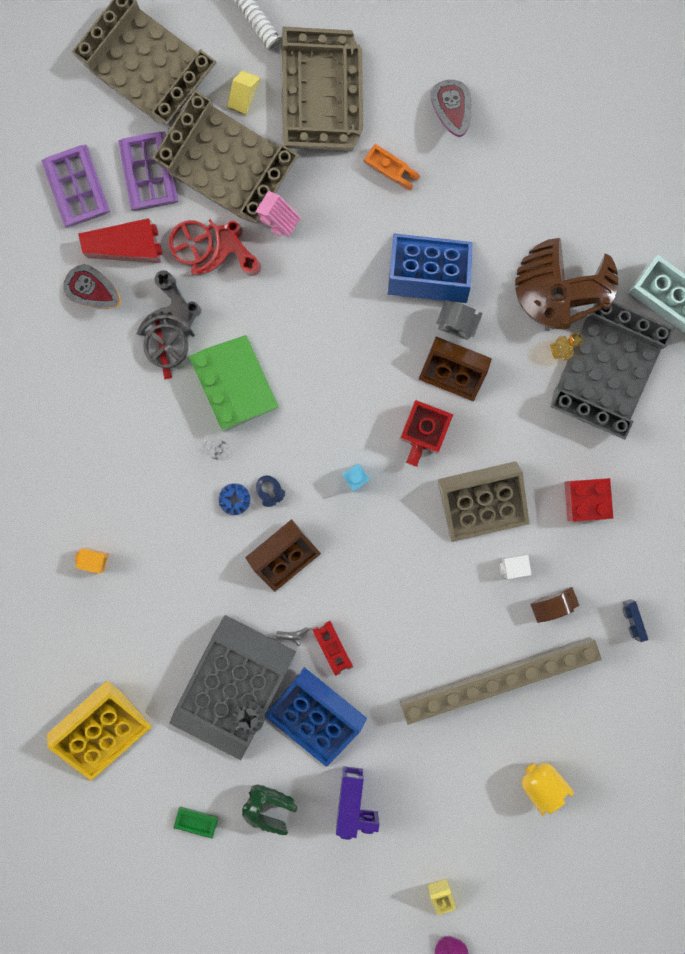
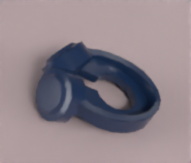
[256,475,286,507]

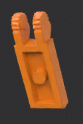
[364,144,420,191]

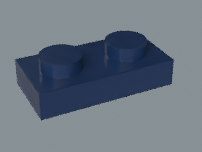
[622,599,649,642]

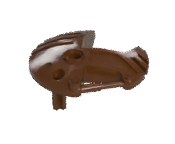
[515,238,619,331]

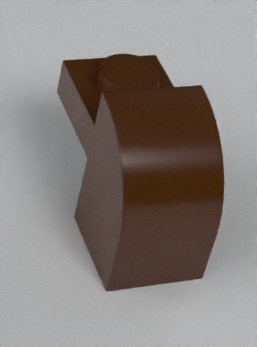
[530,587,580,623]

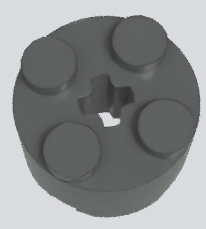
[436,300,483,340]

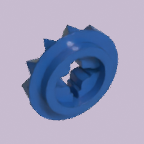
[218,483,251,515]

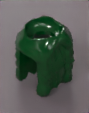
[242,784,297,835]

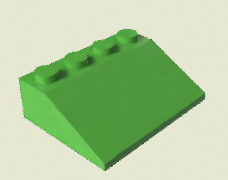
[189,335,279,432]

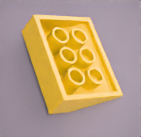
[46,680,152,781]

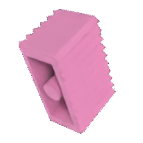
[255,191,301,237]

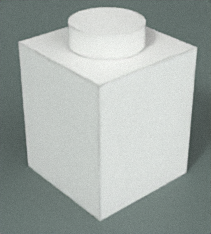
[499,554,532,579]

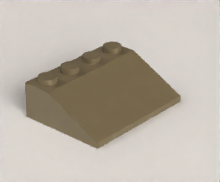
[438,461,530,542]

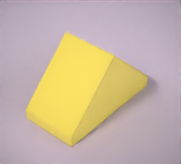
[227,70,261,115]
[428,878,457,916]

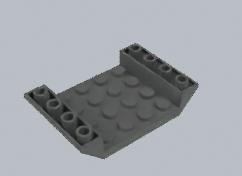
[550,302,674,440]
[169,615,296,760]

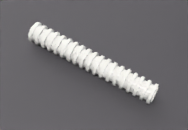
[233,0,282,50]

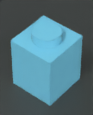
[342,463,370,492]

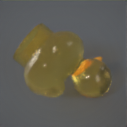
[550,333,583,360]

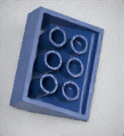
[387,233,473,303]
[265,667,367,767]

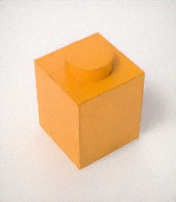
[75,548,109,574]

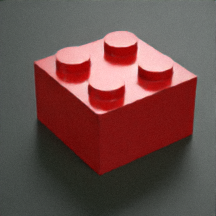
[564,478,614,522]

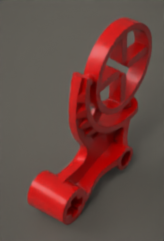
[169,219,261,276]

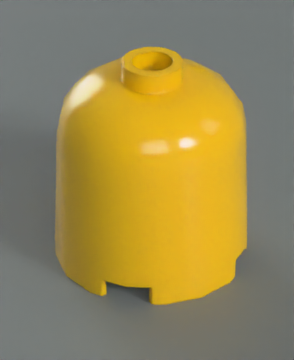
[521,762,574,817]

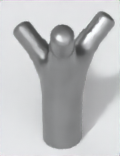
[276,627,308,646]

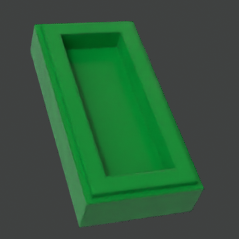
[174,807,219,839]

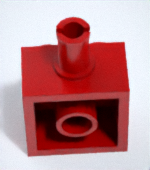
[399,400,454,467]

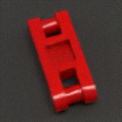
[312,621,354,676]

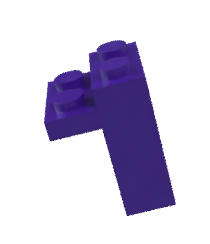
[336,766,379,840]

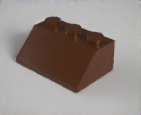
[418,336,492,402]
[245,519,321,592]

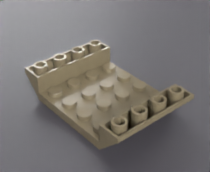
[72,0,217,126]
[152,90,299,224]

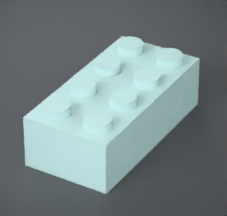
[627,255,685,334]

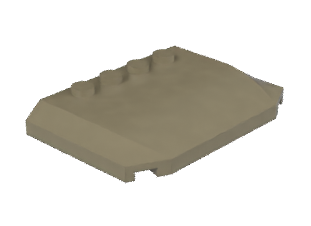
[281,26,363,151]

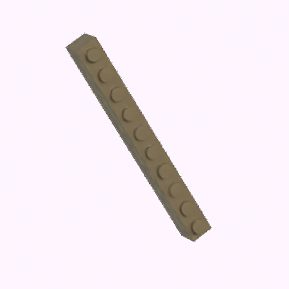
[400,637,602,725]

